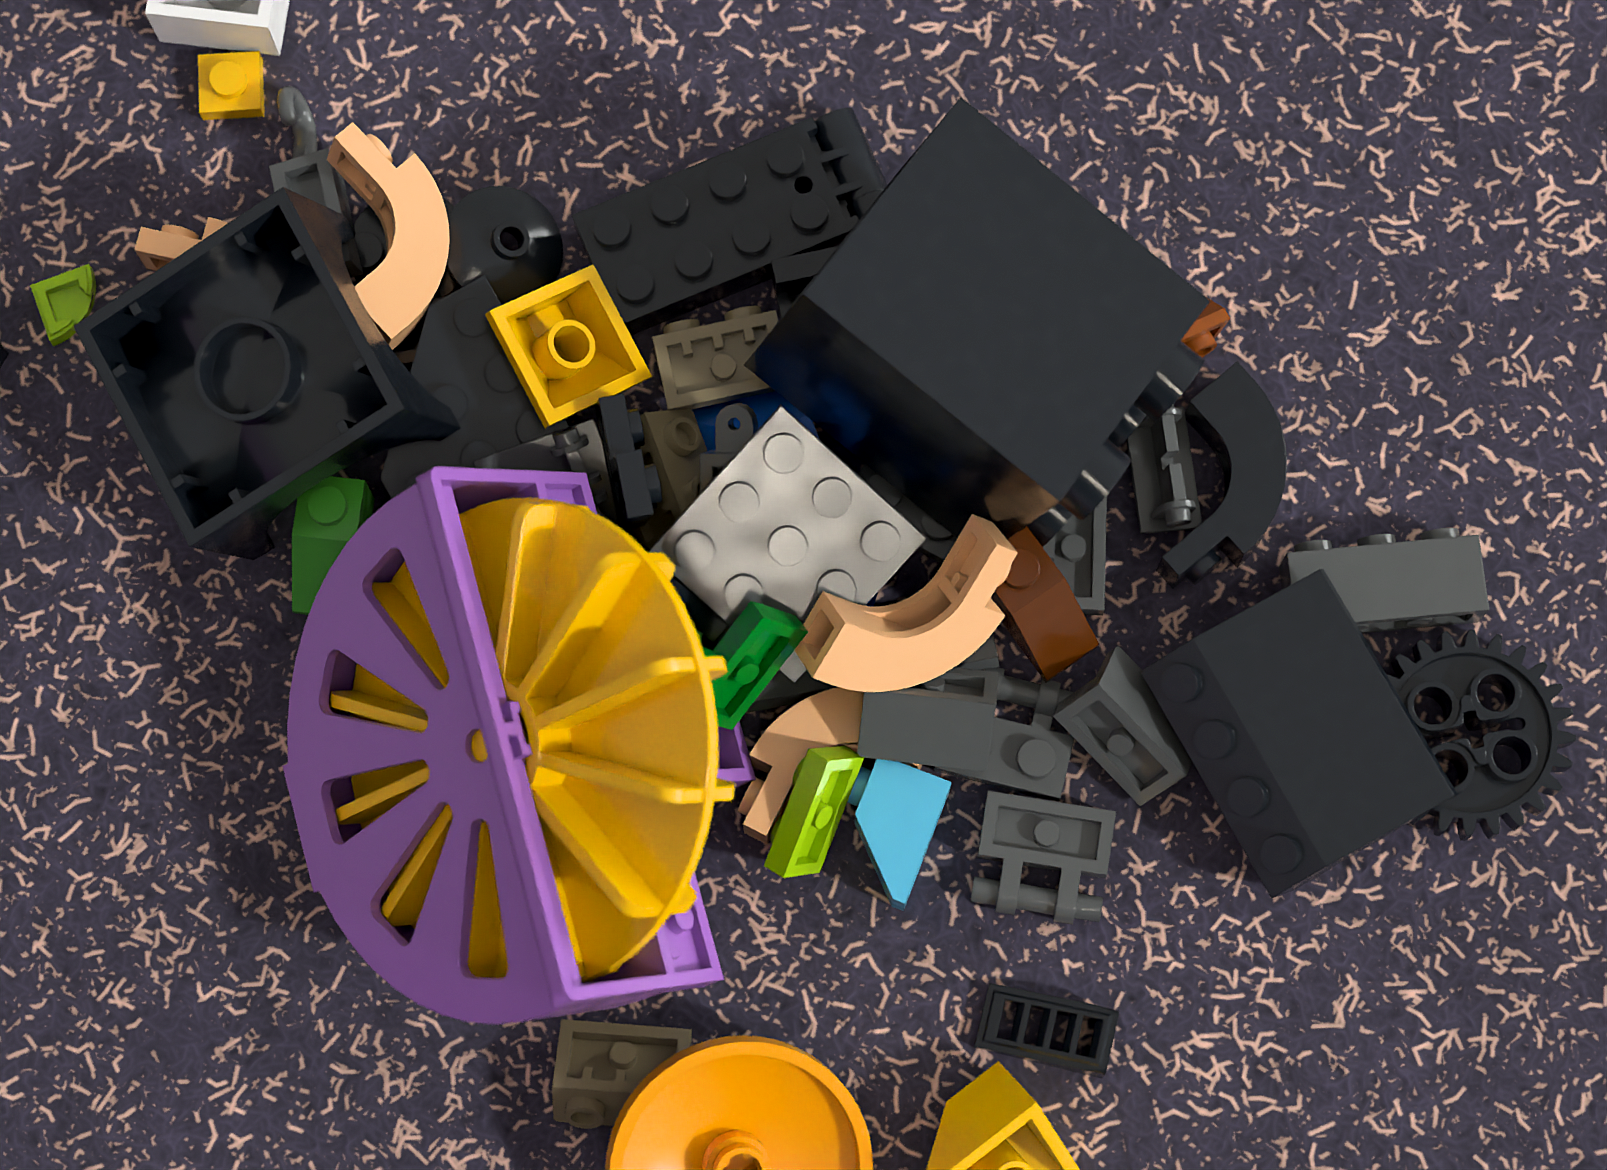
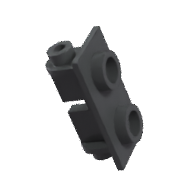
[1126,404,1202,534]

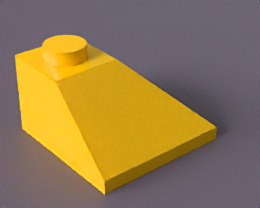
[485,264,652,428]
[926,1061,1080,1170]

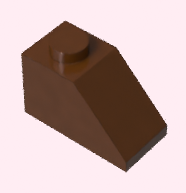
[991,526,1099,683]

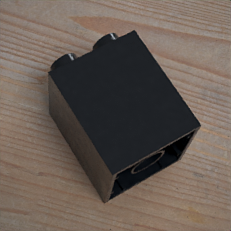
[744,97,1210,547]

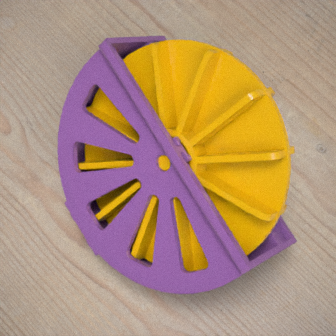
[283,467,756,1024]

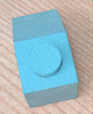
[847,759,952,911]

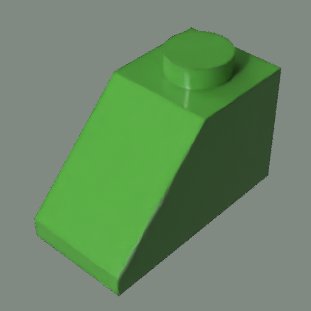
[292,476,375,615]

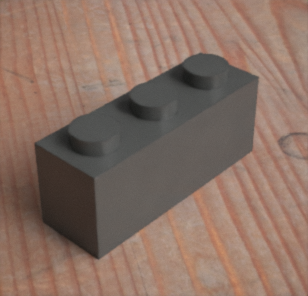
[1279,528,1490,633]

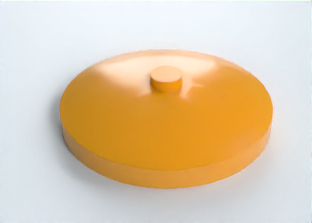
[605,1035,873,1170]

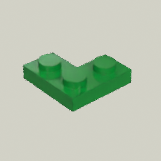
[702,601,808,730]

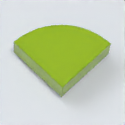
[30,264,96,346]

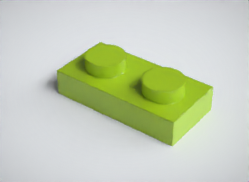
[764,746,864,878]

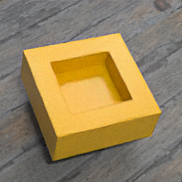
[198,51,264,120]

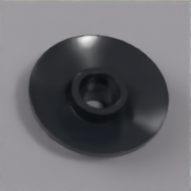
[446,186,563,305]

